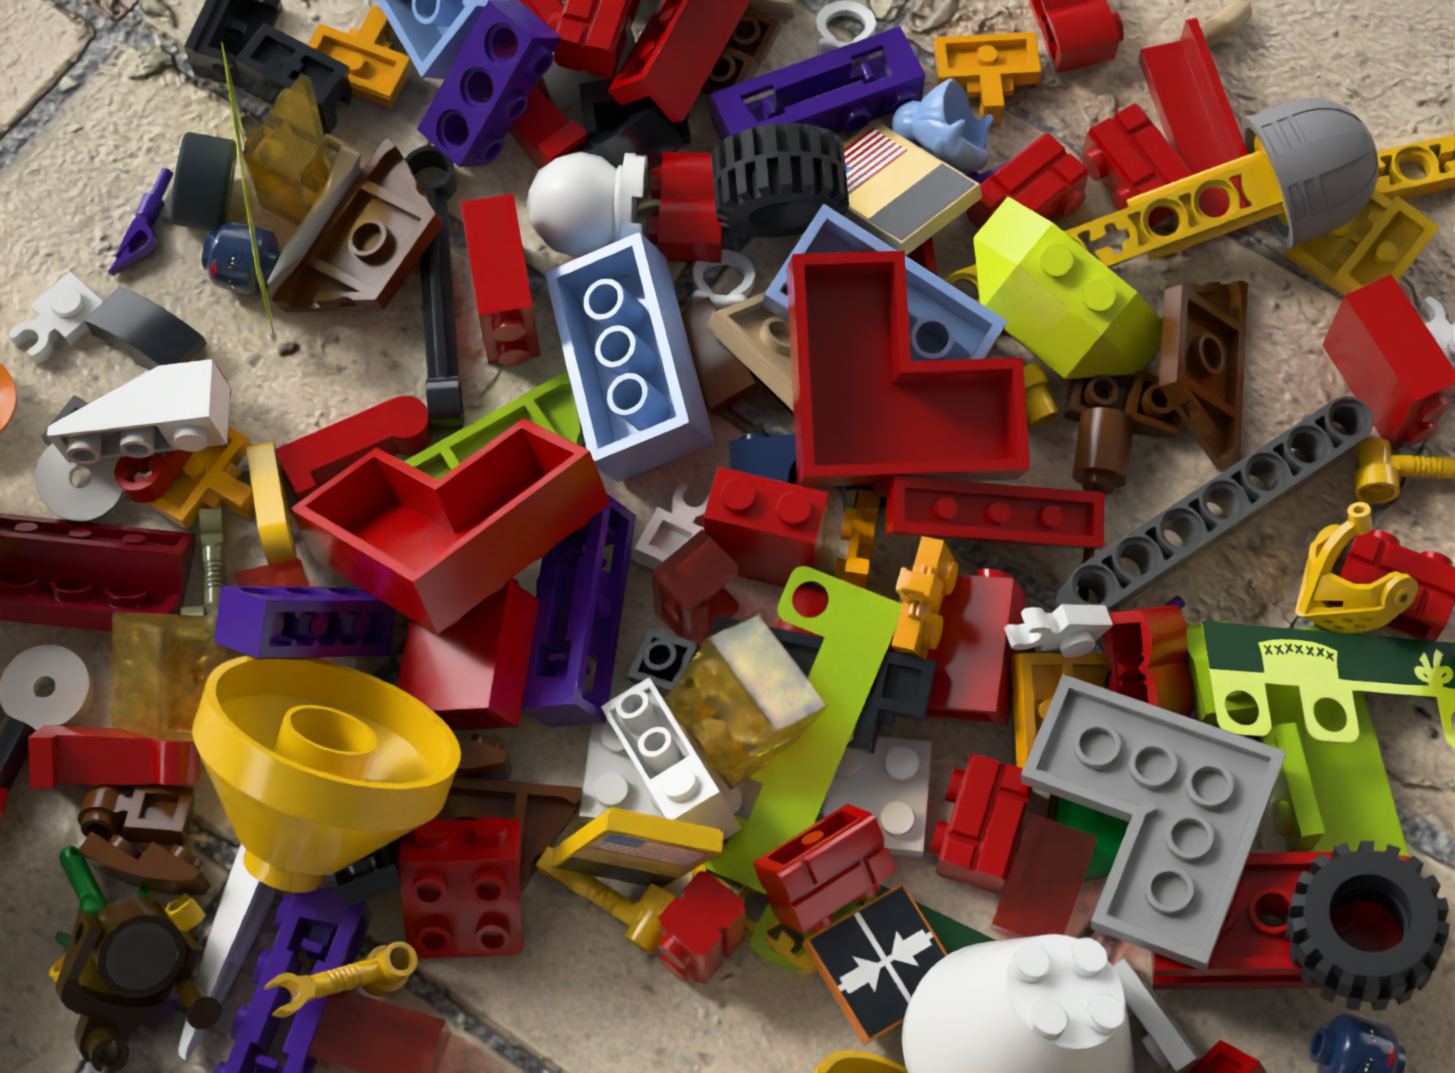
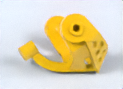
[1295,502,1418,634]

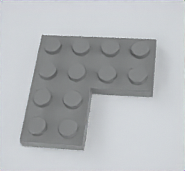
[1021,674,1286,972]

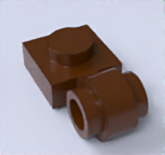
[78,784,196,846]

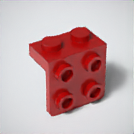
[398,816,524,959]

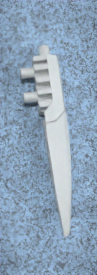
[179,656,357,1060]

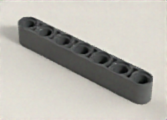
[1056,396,1374,613]

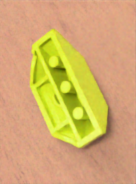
[973,197,1162,380]

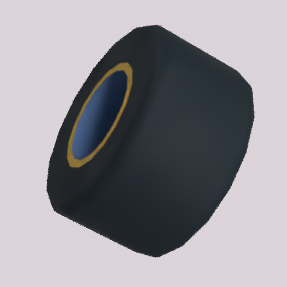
[171,132,237,231]

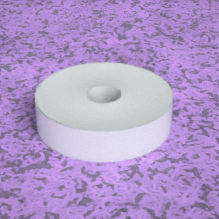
[35,443,124,522]
[0,645,94,730]

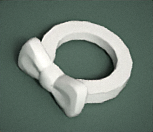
[815,1,876,63]
[692,250,755,311]

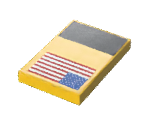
[552,807,724,889]

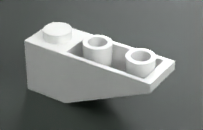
[47,359,230,464]
[601,677,742,841]

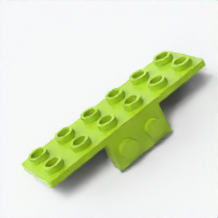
[1254,625,1409,857]

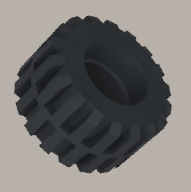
[711,123,849,237]
[1286,841,1450,1011]

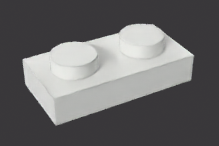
[1113,958,1202,1072]

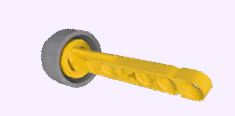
[944,98,1379,303]

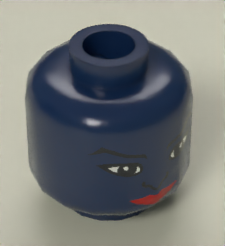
[201,221,281,296]
[1309,1014,1406,1073]

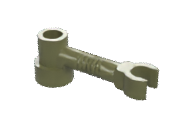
[181,508,226,652]

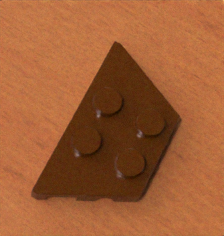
[271,137,444,312]
[1158,280,1248,472]
[386,776,583,894]

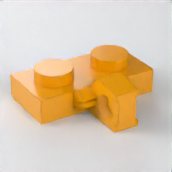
[308,6,414,109]
[933,32,1041,124]
[144,425,255,530]
[892,536,958,659]

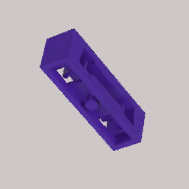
[711,26,925,142]
[521,494,636,727]
[214,887,372,1073]

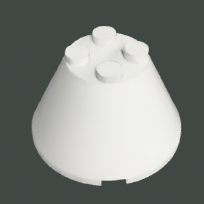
[902,935,1135,1073]

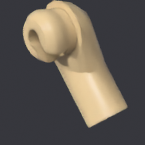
[1179,0,1253,48]

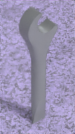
[267,138,378,294]

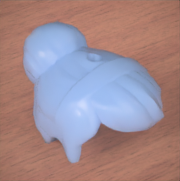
[892,78,994,173]

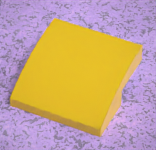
[1283,189,1440,295]

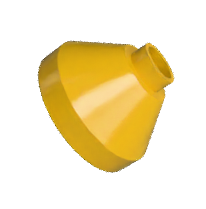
[192,655,461,893]

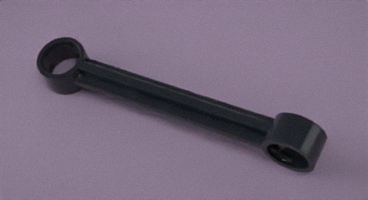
[405,146,464,432]

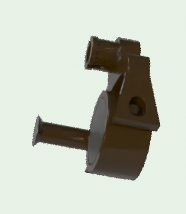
[56,897,222,1073]

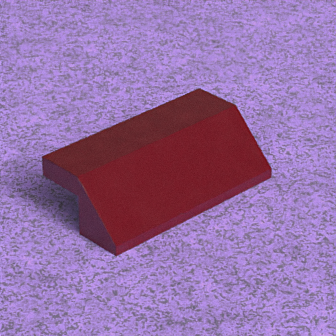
[0,513,196,638]

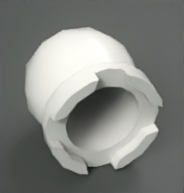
[527,152,648,258]

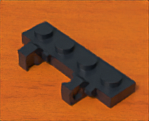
[702,615,939,754]

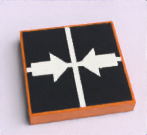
[802,883,948,1046]

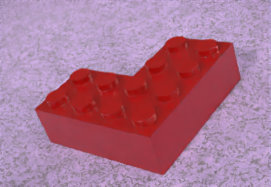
[786,251,1030,487]
[290,418,611,635]

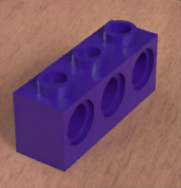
[417,0,562,167]
[214,586,396,658]

